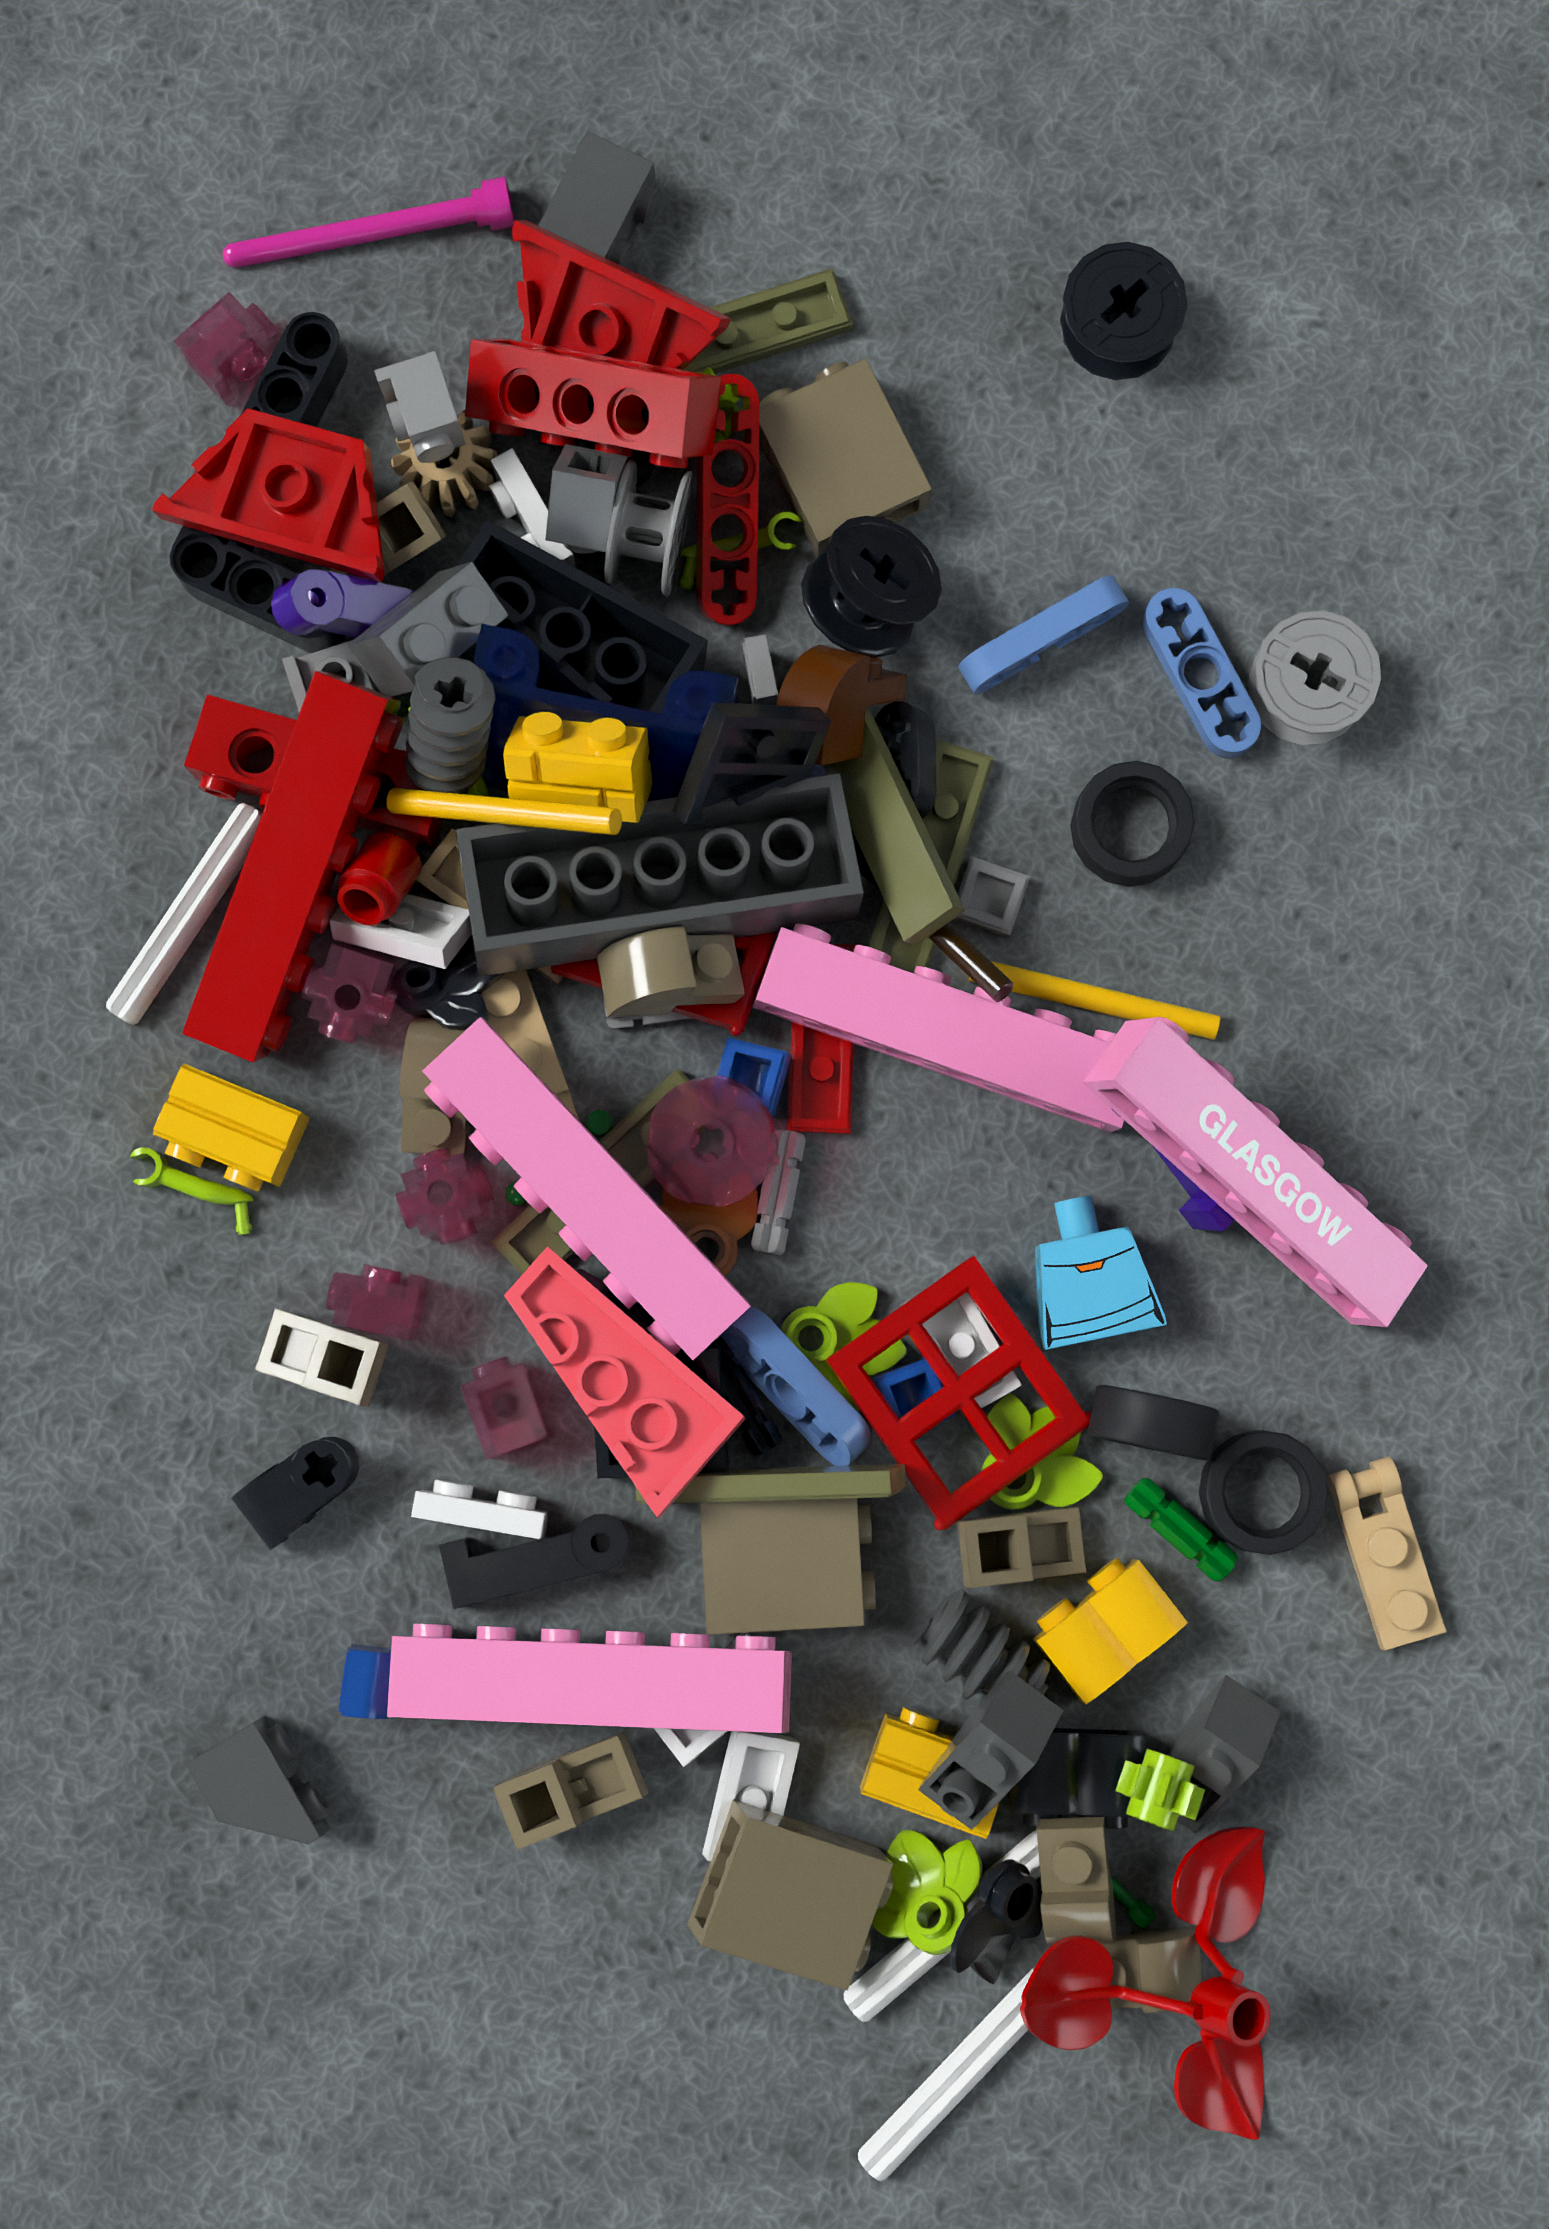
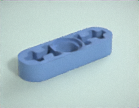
[958,575,1130,695]
[1143,588,1261,758]
[720,1307,872,1466]

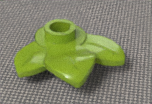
[780,1282,907,1411]
[981,1393,1103,1509]
[872,1830,982,1955]

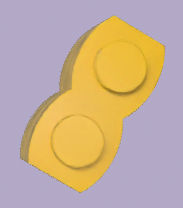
[1032,1557,1188,1705]

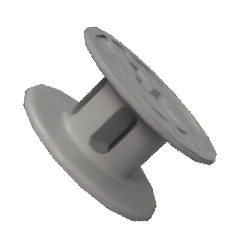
[604,459,693,597]
[1248,610,1381,745]

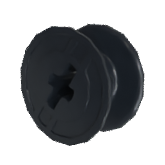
[1060,242,1188,380]
[801,515,942,658]

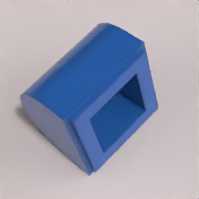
[711,1037,791,1118]
[872,1359,956,1422]
[338,1644,391,1719]

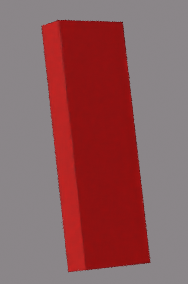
[787,944,856,1135]

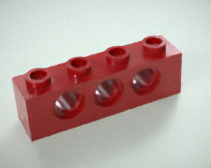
[465,338,721,468]
[184,694,443,850]

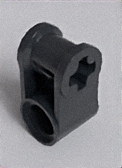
[231,1436,359,1550]

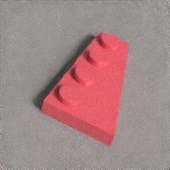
[504,1246,745,1519]

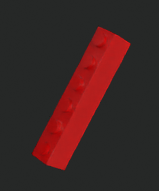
[182,671,403,1063]

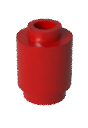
[337,833,422,925]

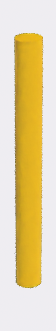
[387,788,622,835]
[968,961,1220,1040]

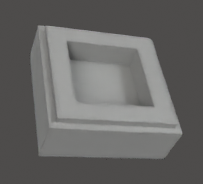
[742,634,778,705]
[954,856,1030,938]

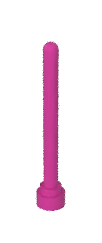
[222,176,515,268]

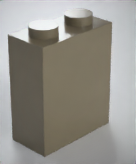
[759,358,932,558]
[700,1498,876,1635]
[687,1800,893,1991]

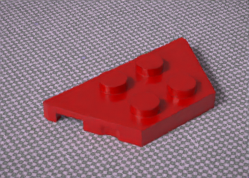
[512,220,731,411]
[152,408,385,583]

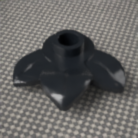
[391,935,506,1030]
[950,1859,1043,1984]

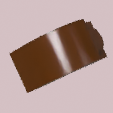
[776,645,907,766]

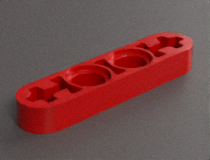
[696,373,760,625]

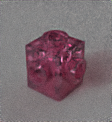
[301,942,399,1044]
[396,1148,494,1245]

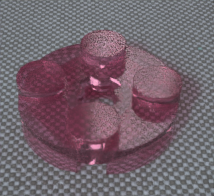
[646,1075,779,1206]

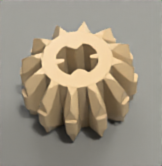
[391,410,498,518]

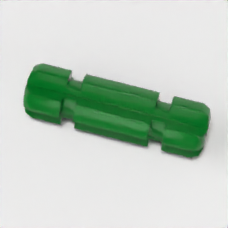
[1124,1478,1239,1582]

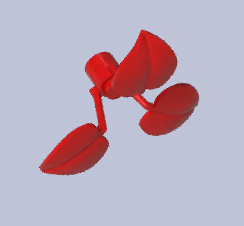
[1020,1827,1271,2140]

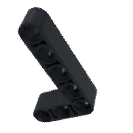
[169,312,348,653]

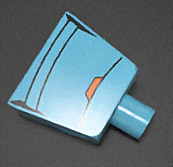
[1035,1196,1167,1351]

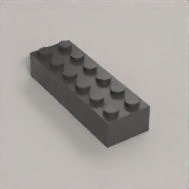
[456,773,864,977]

